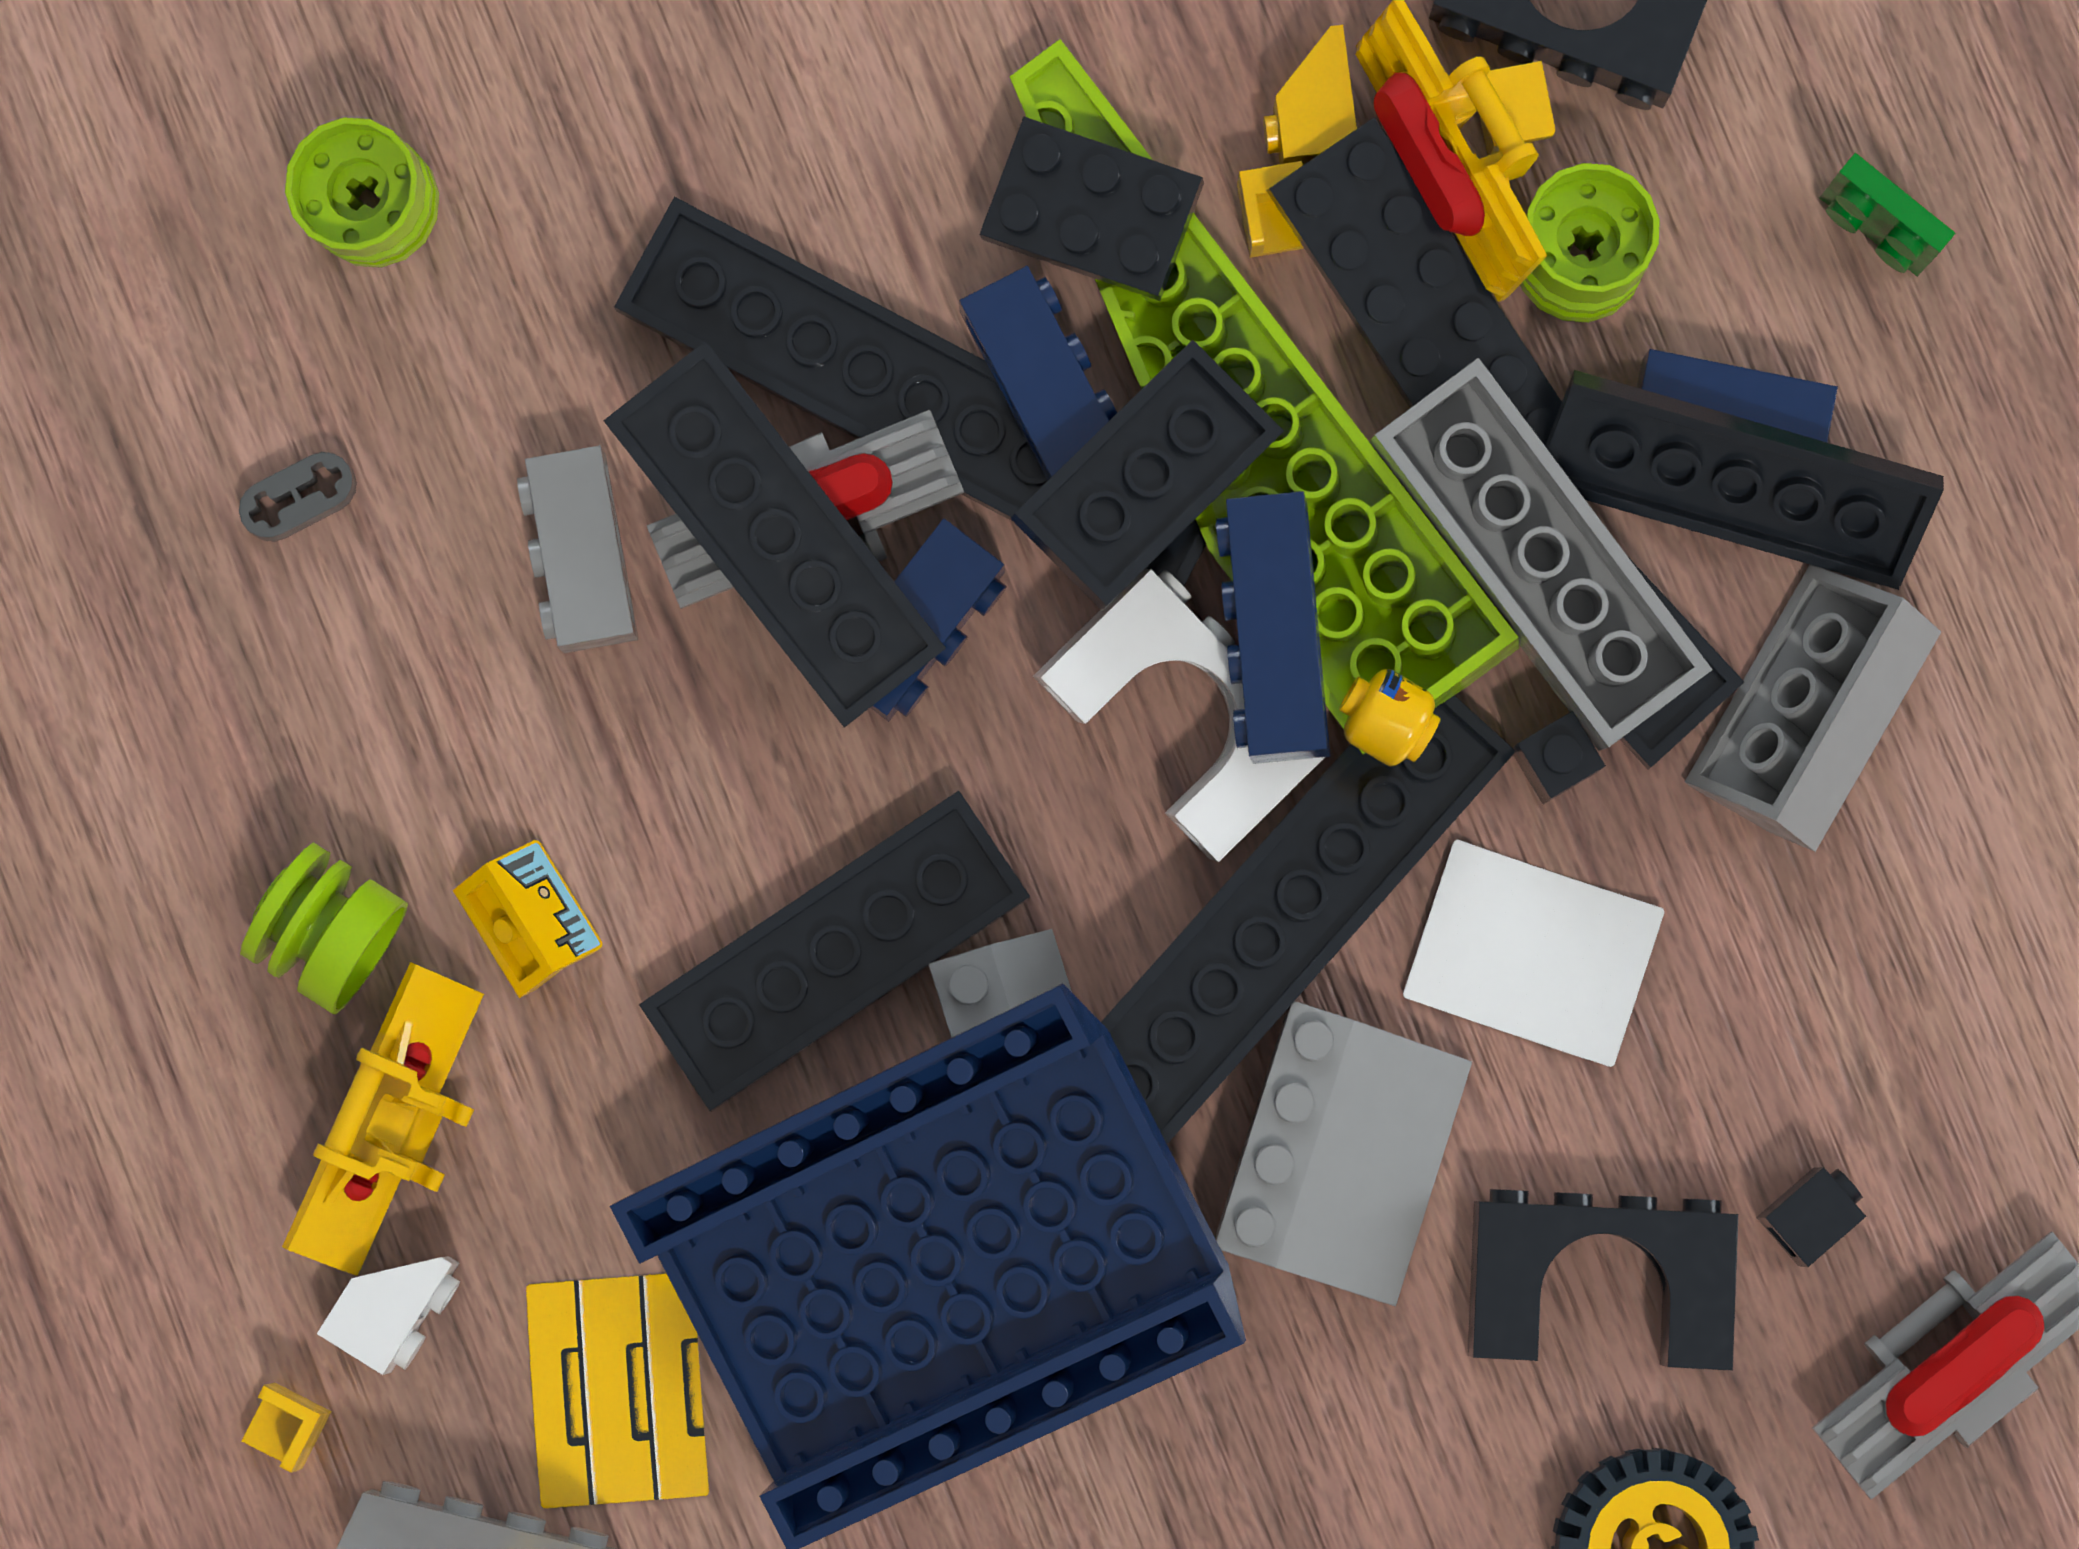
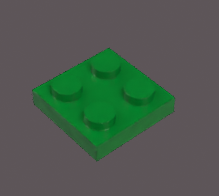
[1819,152,1956,277]

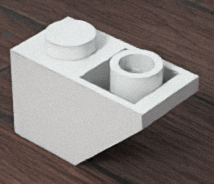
[317,1256,460,1375]

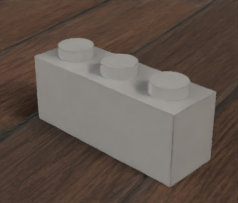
[517,445,639,653]

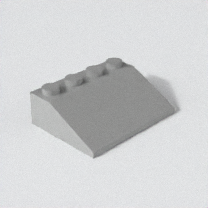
[1215,1001,1472,1307]
[336,1481,616,1549]

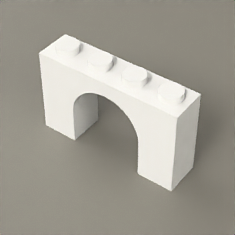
[1033,569,1325,862]

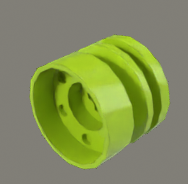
[285,117,439,268]
[1520,163,1660,323]
[240,842,408,1015]

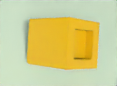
[1480,61,1555,156]
[1237,161,1304,258]
[242,1382,332,1473]

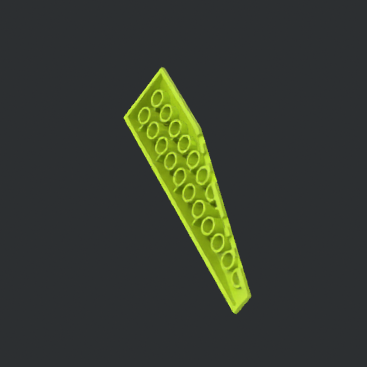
[1009,39,1519,755]

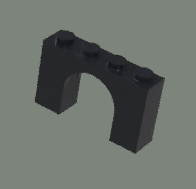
[1429,0,1707,110]
[1468,1189,1739,1371]

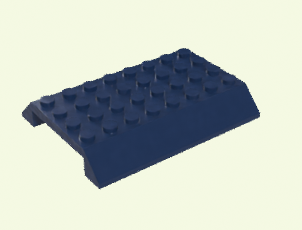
[610,983,1246,1549]

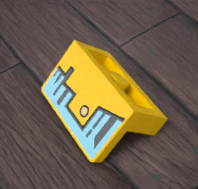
[452,840,603,998]

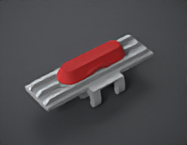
[647,410,964,609]
[1812,1232,2079,1500]

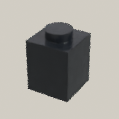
[1513,711,1606,805]
[1756,1167,1867,1267]

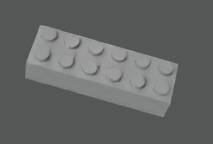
[1369,358,1712,751]

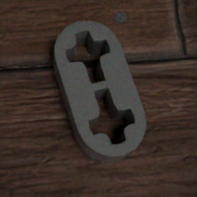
[239,452,357,542]

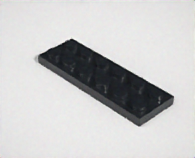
[1266,117,1562,446]
[603,341,946,728]
[1545,370,1944,590]
[639,791,1030,1112]

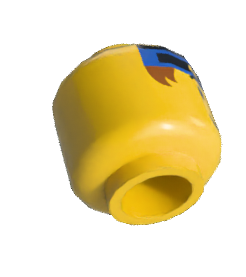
[1339,669,1440,766]

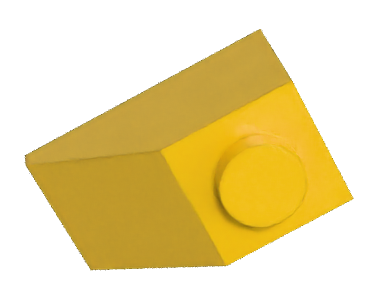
[1263,25,1357,165]

